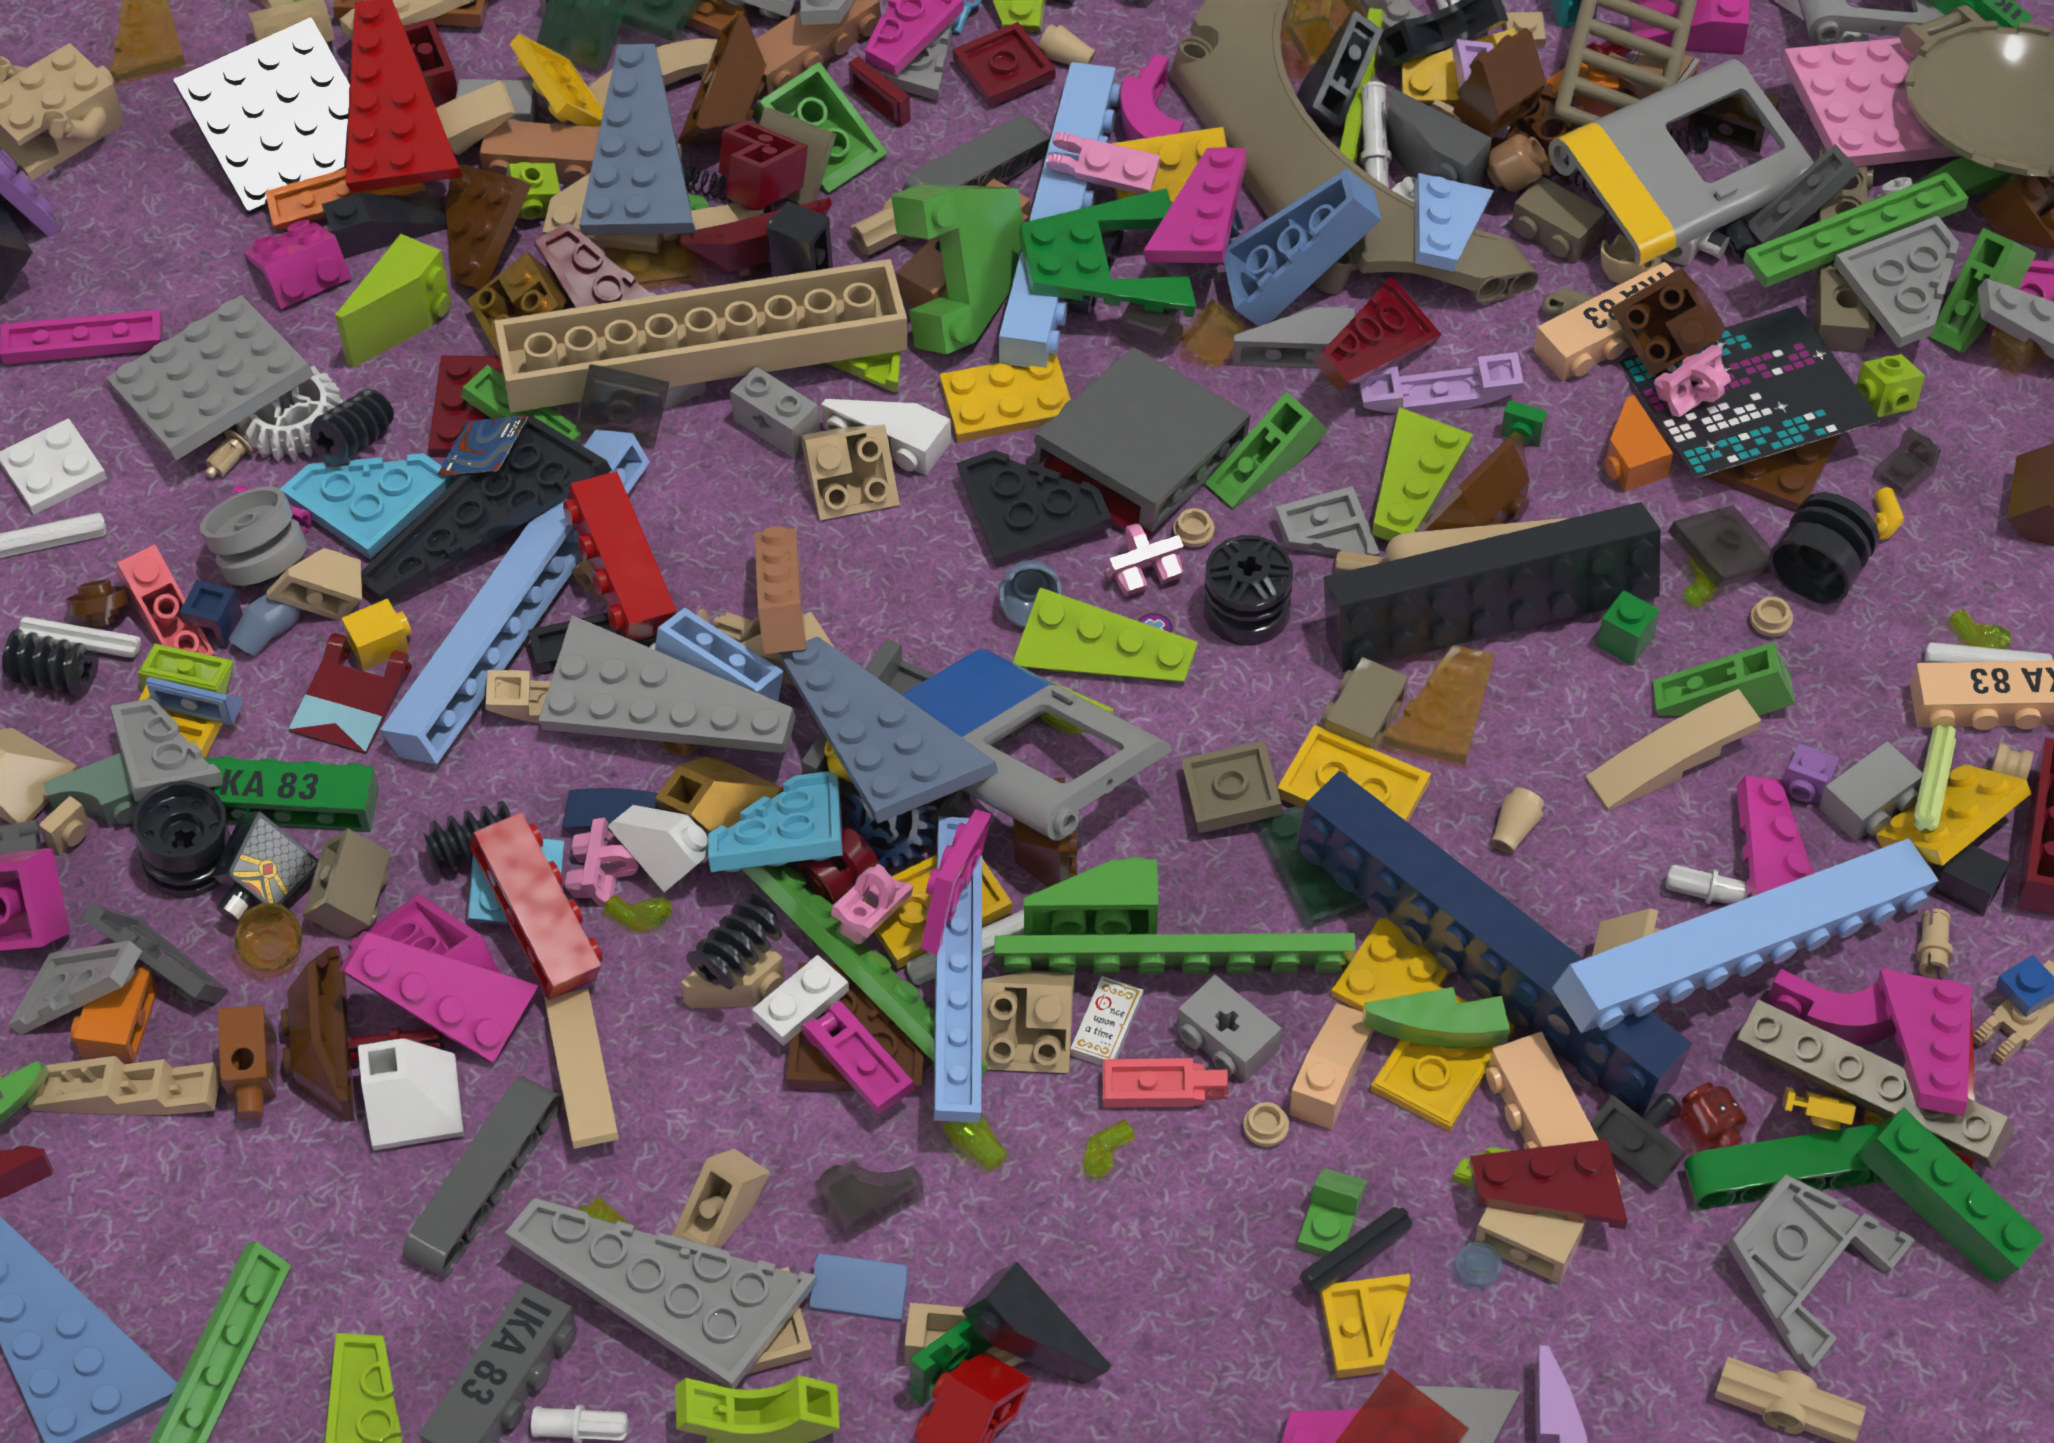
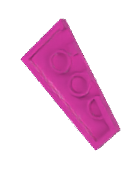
[339,931,539,1063]
[1877,969,1971,1116]

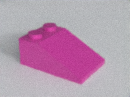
[1630,0,1749,54]
[0,848,70,951]
[348,894,500,973]

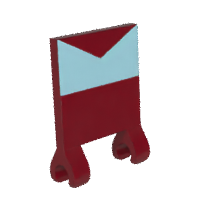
[288,633,412,754]

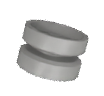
[200,487,308,586]

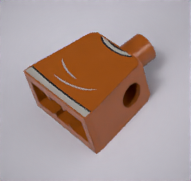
[218,1005,277,1120]

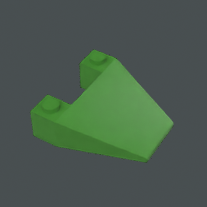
[891,184,1023,354]

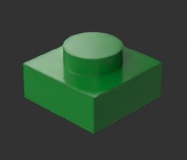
[1501,400,1548,447]

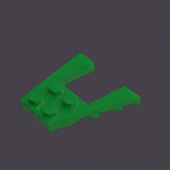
[1019,189,1196,317]

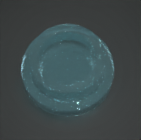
[1455,1242,1502,1287]

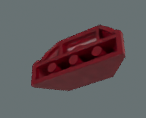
[676,197,832,279]

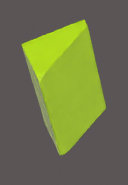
[138,643,234,694]

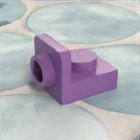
[1782,743,1840,804]

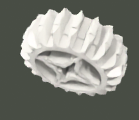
[236,365,343,463]

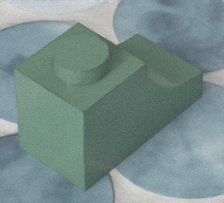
[43,753,140,827]

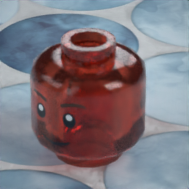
[1679,1082,1748,1151]

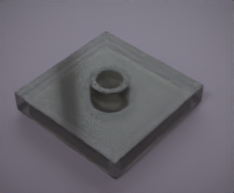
[575,364,670,449]
[1668,505,1772,588]

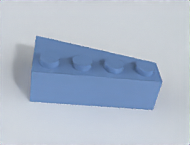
[1224,169,1382,326]

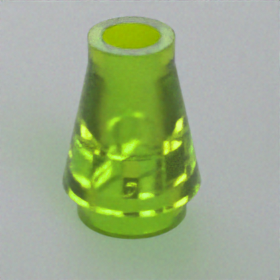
[942,1113,1009,1173]

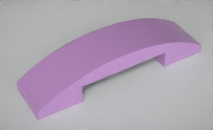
[1359,352,1524,414]

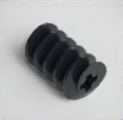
[310,389,394,465]
[2,628,99,697]
[423,801,511,876]
[686,892,783,990]

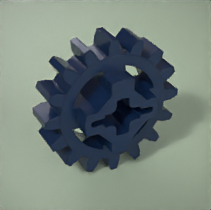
[845,795,938,868]

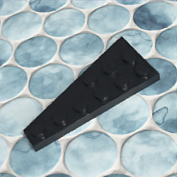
[361,413,612,602]

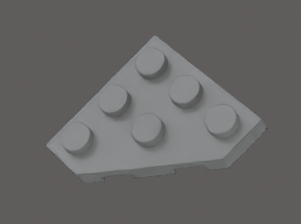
[1834,216,1959,348]

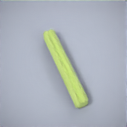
[1914,725,1956,831]

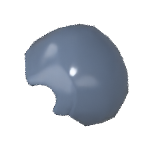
[999,561,1062,628]

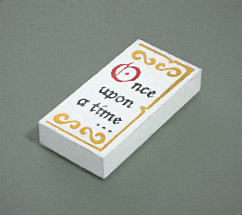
[1070,976,1143,1067]

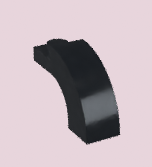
[1378,0,1509,70]

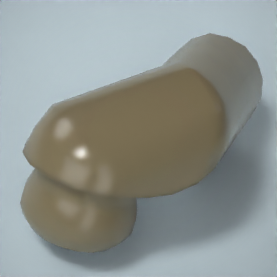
[1542,288,1595,318]

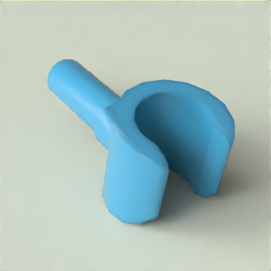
[952,0,981,35]

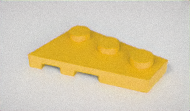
[1401,27,1515,104]

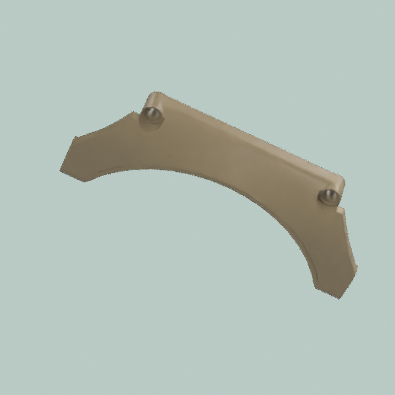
[1169,0,1539,303]

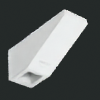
[821,399,951,475]

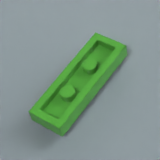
[461,365,583,443]

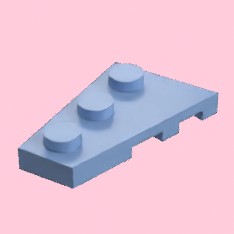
[1414,173,1494,272]

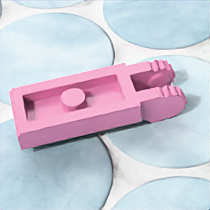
[1046,132,1160,194]

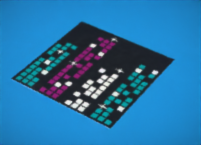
[1619,306,1881,478]

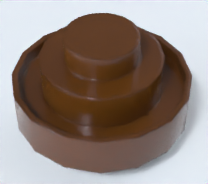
[65,579,129,627]

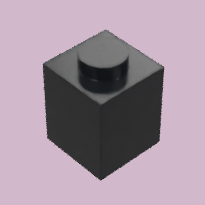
[1934,844,2010,916]

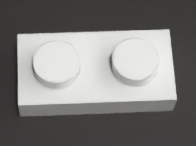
[752,955,849,1046]

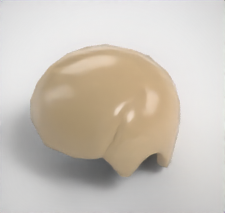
[1601,234,1661,285]

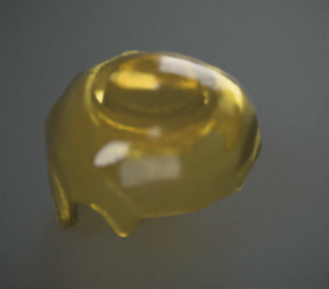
[234,902,303,973]

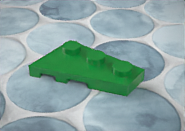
[910,1318,992,1407]

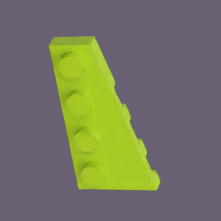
[1372,407,1473,541]
[1013,587,1198,683]

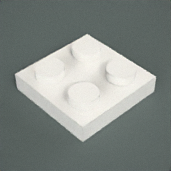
[0,418,107,515]

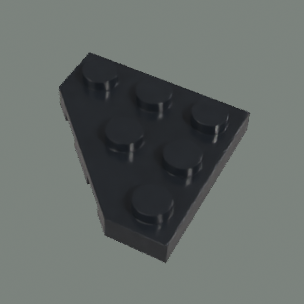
[956,450,1113,567]

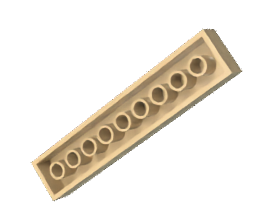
[494,259,907,413]

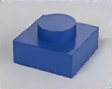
[1996,955,2054,1017]

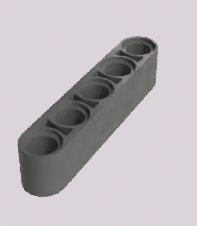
[902,115,1051,191]
[402,1076,563,1277]

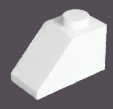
[607,805,709,893]

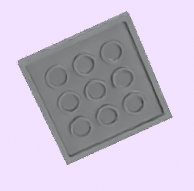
[106,295,314,461]

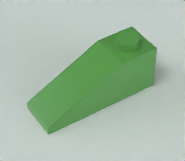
[1928,228,2036,353]
[1205,392,1329,509]
[1653,642,1795,716]

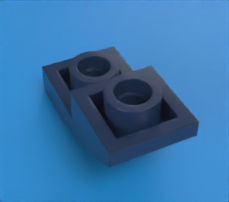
[563,788,659,836]

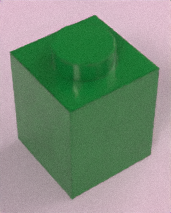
[1597,590,1660,665]

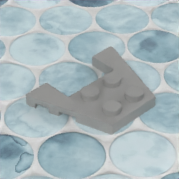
[1726,1175,1915,1371]

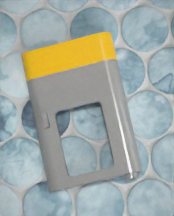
[1549,59,1814,266]

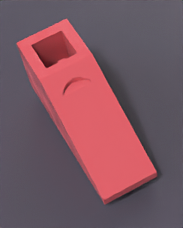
[116,544,215,656]

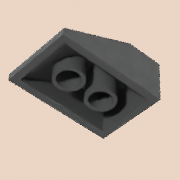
[1387,88,1492,188]

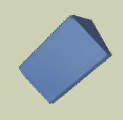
[146,677,243,725]
[809,1253,910,1322]

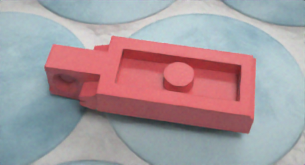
[1103,1058,1228,1108]

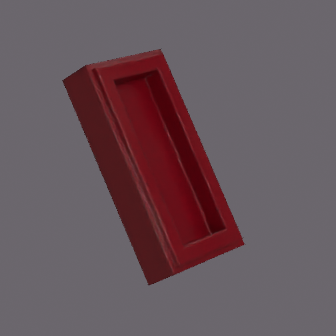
[849,56,911,127]

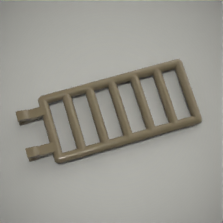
[1554,0,1697,129]

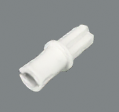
[1666,865,1749,905]
[531,1405,629,1443]

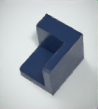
[180,580,243,649]

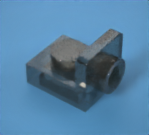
[1872,428,1941,500]

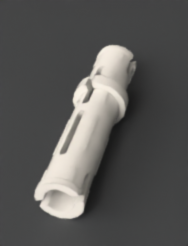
[1360,81,1391,188]

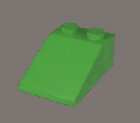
[752,62,888,194]
[1024,857,1158,935]

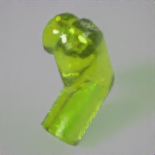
[1948,609,2012,649]
[604,895,672,932]

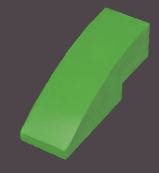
[1362,987,1510,1048]

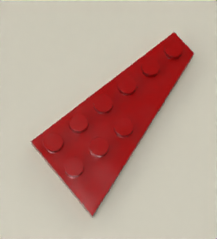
[346,0,463,193]

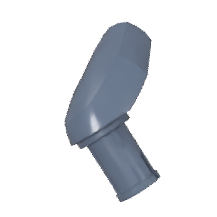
[228,570,301,656]

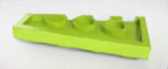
[325,1333,402,1443]

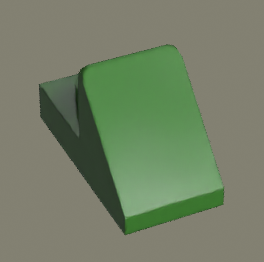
[1297,1168,1368,1256]

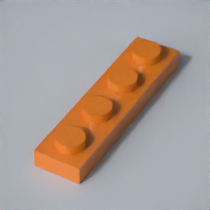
[265,168,425,231]

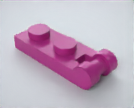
[801,1000,914,1115]

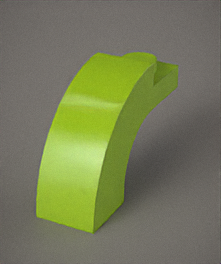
[675,1375,840,1443]

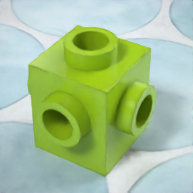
[506,162,561,220]
[1856,354,1925,417]

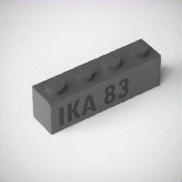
[418,1282,577,1443]

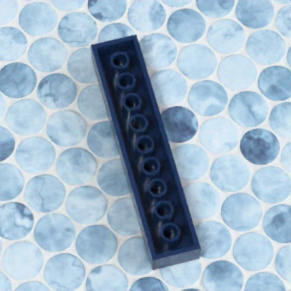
[1297,770,1692,1118]

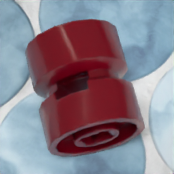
[797,828,879,905]

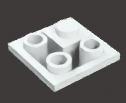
[358,1038,464,1151]

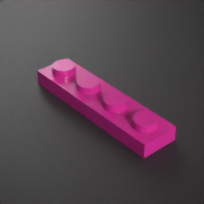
[0,310,163,364]

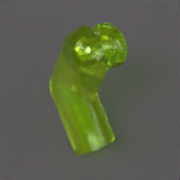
[1684,551,1721,606]
[1083,1119,1135,1177]

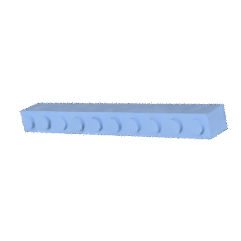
[999,62,1122,368]
[380,430,650,764]
[1552,838,1939,1033]

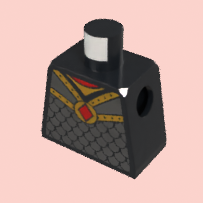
[213,811,319,923]

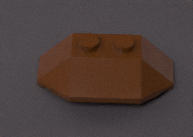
[677,13,766,146]
[1415,431,1530,532]
[281,946,355,1122]

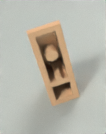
[1289,1003,1374,1130]

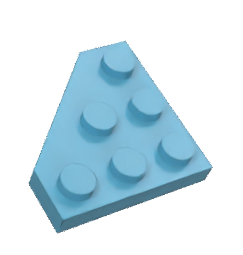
[280,453,455,559]
[708,771,843,872]

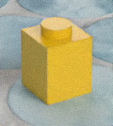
[341,599,412,671]

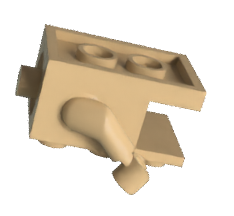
[0,43,125,180]

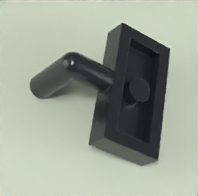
[1590,1093,1687,1189]

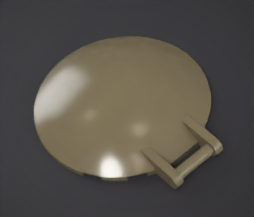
[1899,5,2054,176]

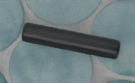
[1300,1207,1413,1294]

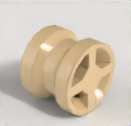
[1991,742,2034,780]

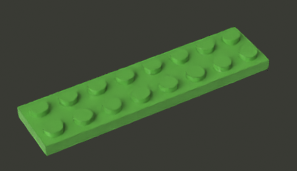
[995,933,1355,975]

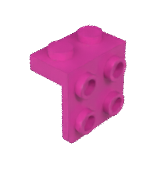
[245,220,352,309]

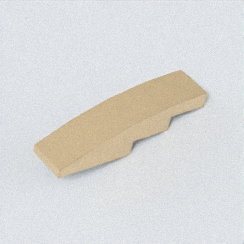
[436,81,516,155]
[1585,689,1761,811]
[544,988,619,1149]
[28,1056,220,1115]

